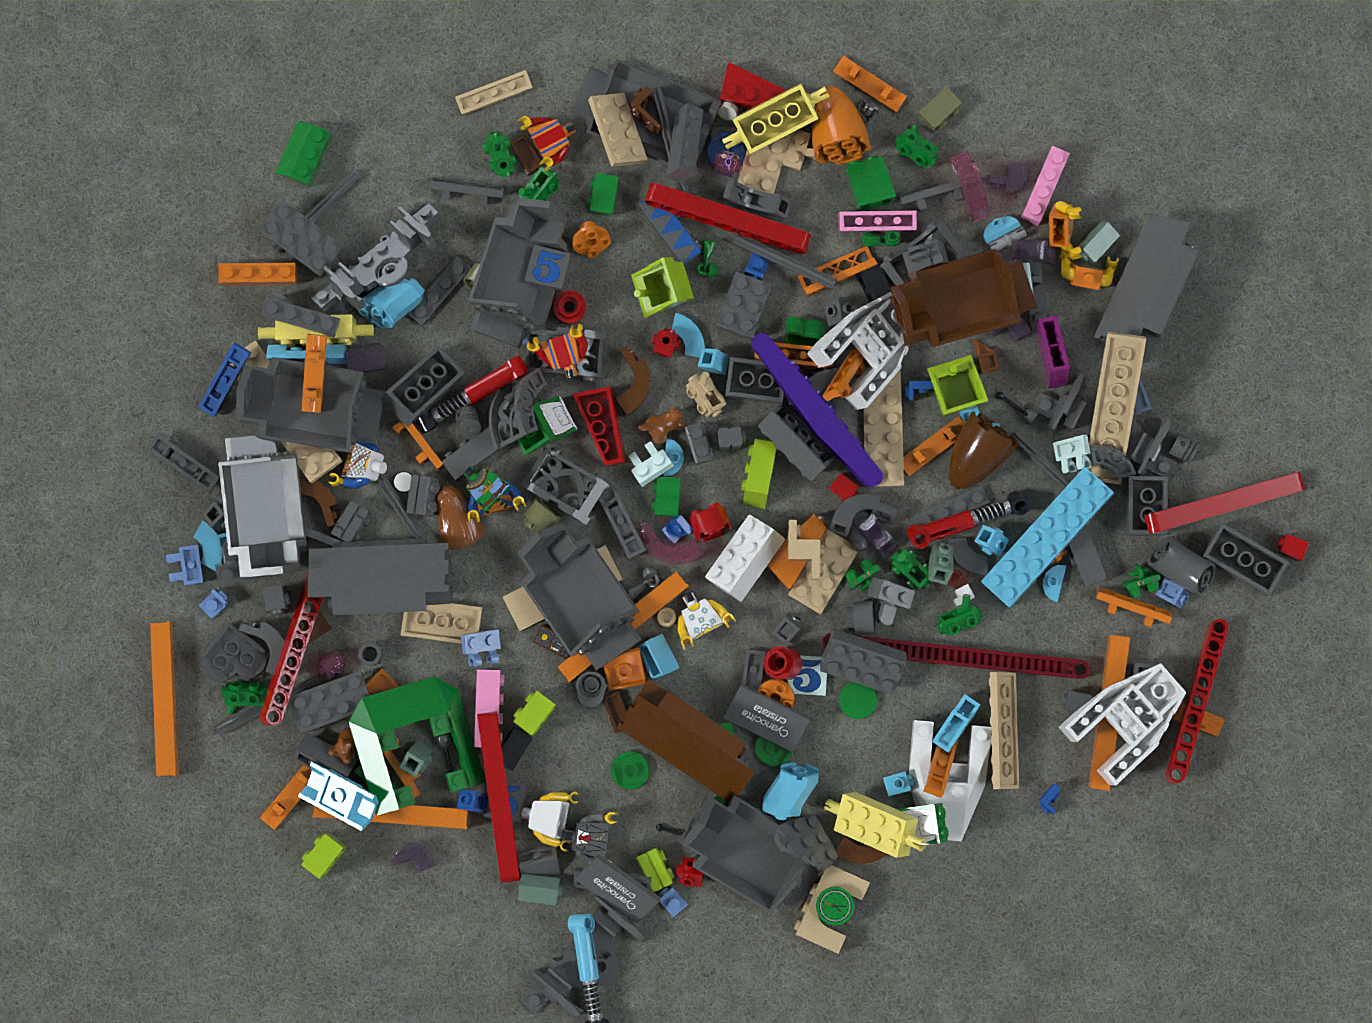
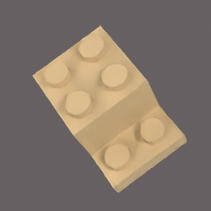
[788,520,824,581]

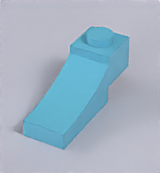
[932,694,981,753]

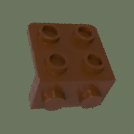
[631,86,661,135]

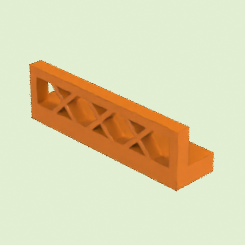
[798,246,877,297]

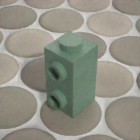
[1077,222,1120,263]
[928,541,953,585]
[399,740,434,777]
[518,873,563,905]

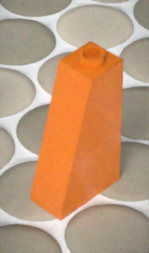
[767,514,827,590]

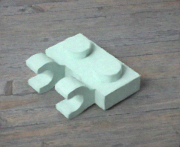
[1053,435,1092,474]
[629,441,674,487]

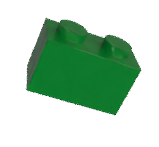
[587,173,619,217]

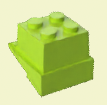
[631,257,694,318]
[927,355,988,417]

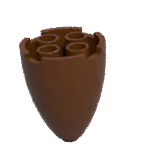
[949,411,1020,490]

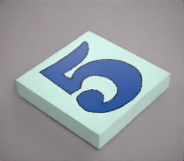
[787,655,827,696]

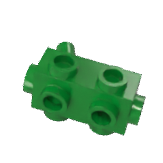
[894,125,939,169]
[482,131,517,178]
[518,167,560,201]
[891,549,932,590]
[936,594,983,637]
[221,681,269,715]

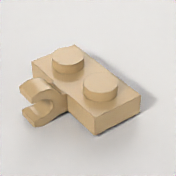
[782,130,815,171]

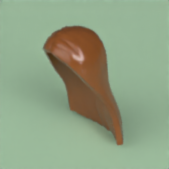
[436,485,484,549]

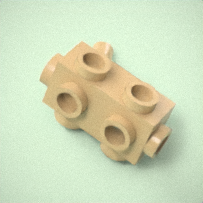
[686,372,726,418]

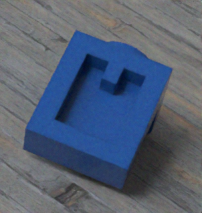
[744,252,770,280]
[904,381,932,402]
[661,515,693,543]
[1038,784,1061,814]
[457,790,489,814]

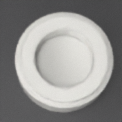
[718,102,738,120]
[394,472,411,492]

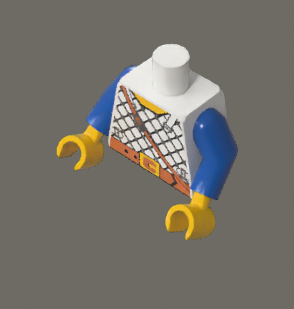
[329,441,387,489]

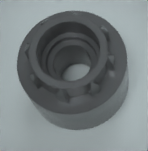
[846,601,877,635]

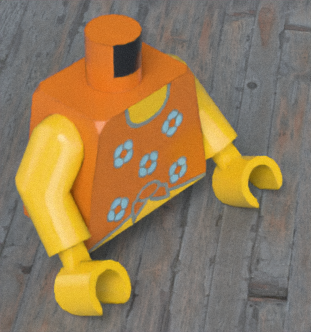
[1049,201,1082,260]
[1059,249,1119,290]

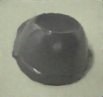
[575,671,608,707]

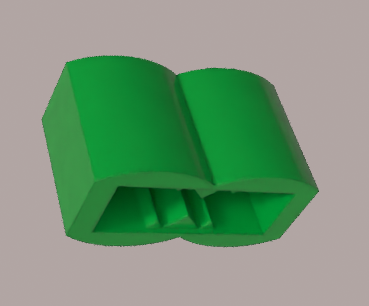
[784,317,825,346]
[652,477,681,517]

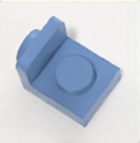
[1156,578,1189,608]
[199,589,229,619]
[658,887,688,917]

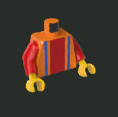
[518,116,576,171]
[527,324,588,378]

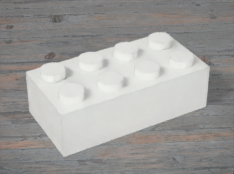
[705,515,785,602]

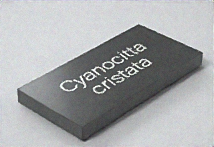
[724,684,810,752]
[575,854,660,924]

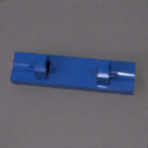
[198,342,252,417]

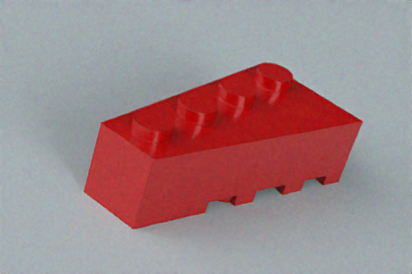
[720,62,786,109]
[572,386,627,467]

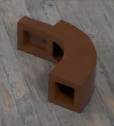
[616,347,650,416]
[299,477,339,528]
[835,836,887,864]

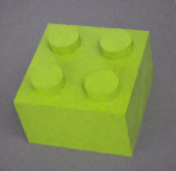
[513,691,557,736]
[301,833,347,879]

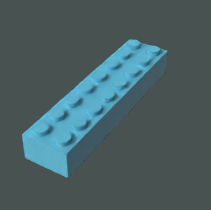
[981,467,1115,608]

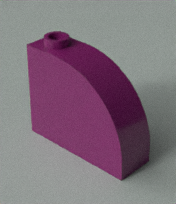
[1037,316,1070,389]

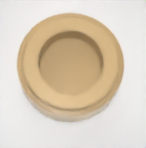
[657,608,676,627]

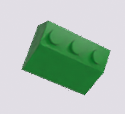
[275,121,332,188]

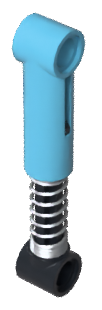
[568,914,609,1023]

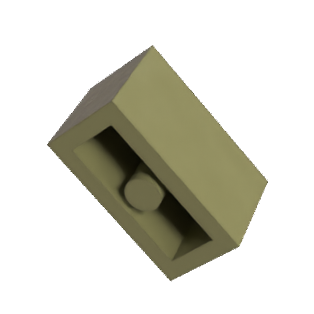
[918,87,962,132]

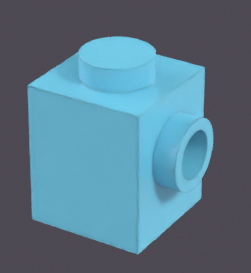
[698,348,730,375]
[883,771,914,797]

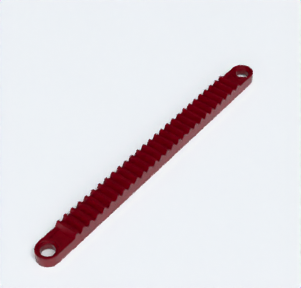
[822,633,1091,679]

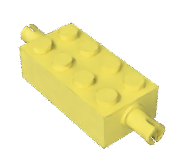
[722,83,830,154]
[258,315,374,348]
[824,792,926,858]

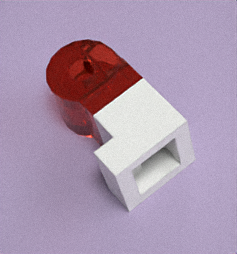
[948,569,975,607]

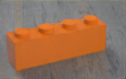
[218,263,298,286]

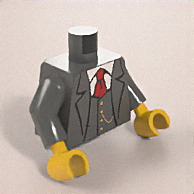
[562,812,618,865]

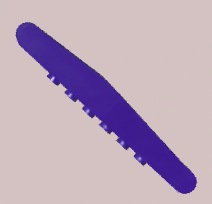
[751,333,883,487]

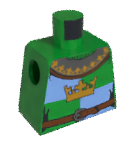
[463,466,511,513]

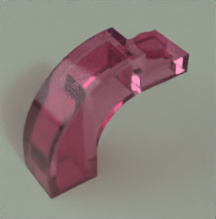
[950,151,989,222]
[640,521,703,565]

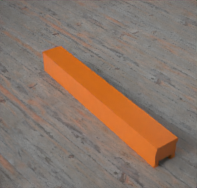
[558,572,689,683]
[150,621,179,776]
[1088,635,1130,791]
[312,805,469,829]

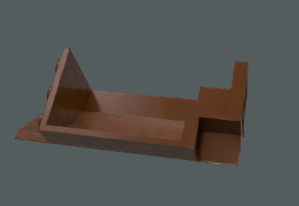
[889,249,1037,347]
[617,679,754,802]

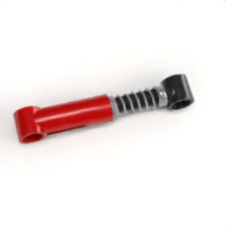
[415,355,529,434]
[907,491,1030,549]

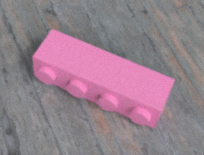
[1020,146,1070,226]
[838,211,917,232]
[474,670,505,747]

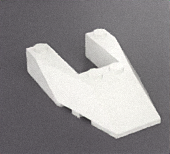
[807,292,909,410]
[1059,663,1186,786]
[909,720,992,841]

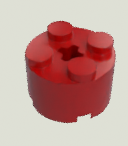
[688,502,733,543]

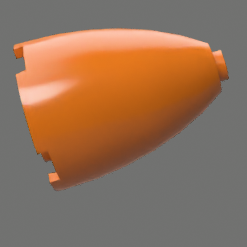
[812,86,871,165]

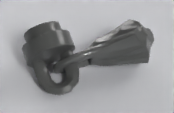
[859,101,880,139]
[626,567,660,600]

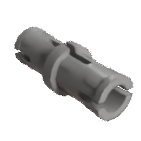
[987,226,1027,251]

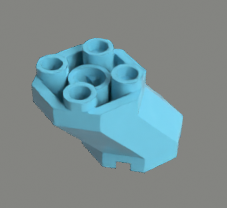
[358,278,425,329]
[762,762,819,820]

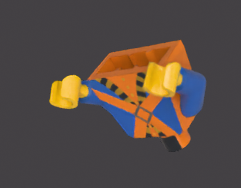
[467,469,526,523]

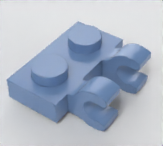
[166,544,204,586]
[461,629,501,667]

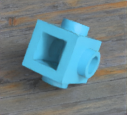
[974,525,1009,556]

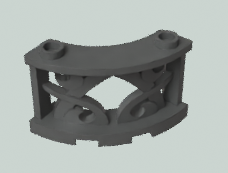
[880,219,971,286]
[525,326,606,382]
[489,368,547,449]
[520,447,610,525]

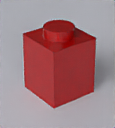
[828,473,859,501]
[1277,534,1309,562]

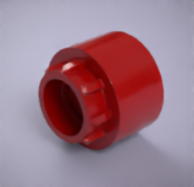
[553,290,586,325]
[764,646,802,681]

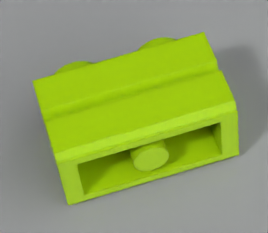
[636,848,675,892]

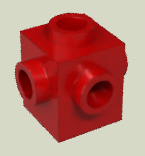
[652,328,681,359]
[676,857,704,888]

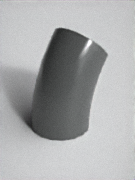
[1148,536,1216,596]

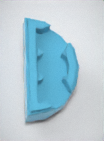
[984,216,1021,243]
[663,438,684,477]
[1042,565,1066,603]

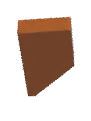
[973,339,1000,374]

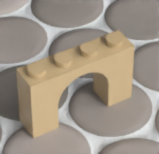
[794,865,870,954]

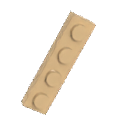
[455,70,533,116]

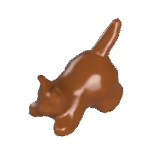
[638,406,687,444]
[328,727,358,764]

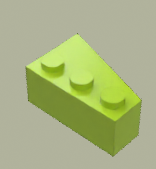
[741,438,777,509]

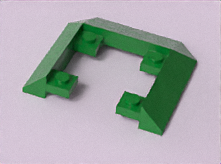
[348,676,486,816]

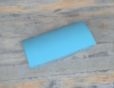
[636,634,680,681]

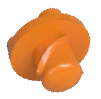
[572,221,611,258]
[757,679,795,708]

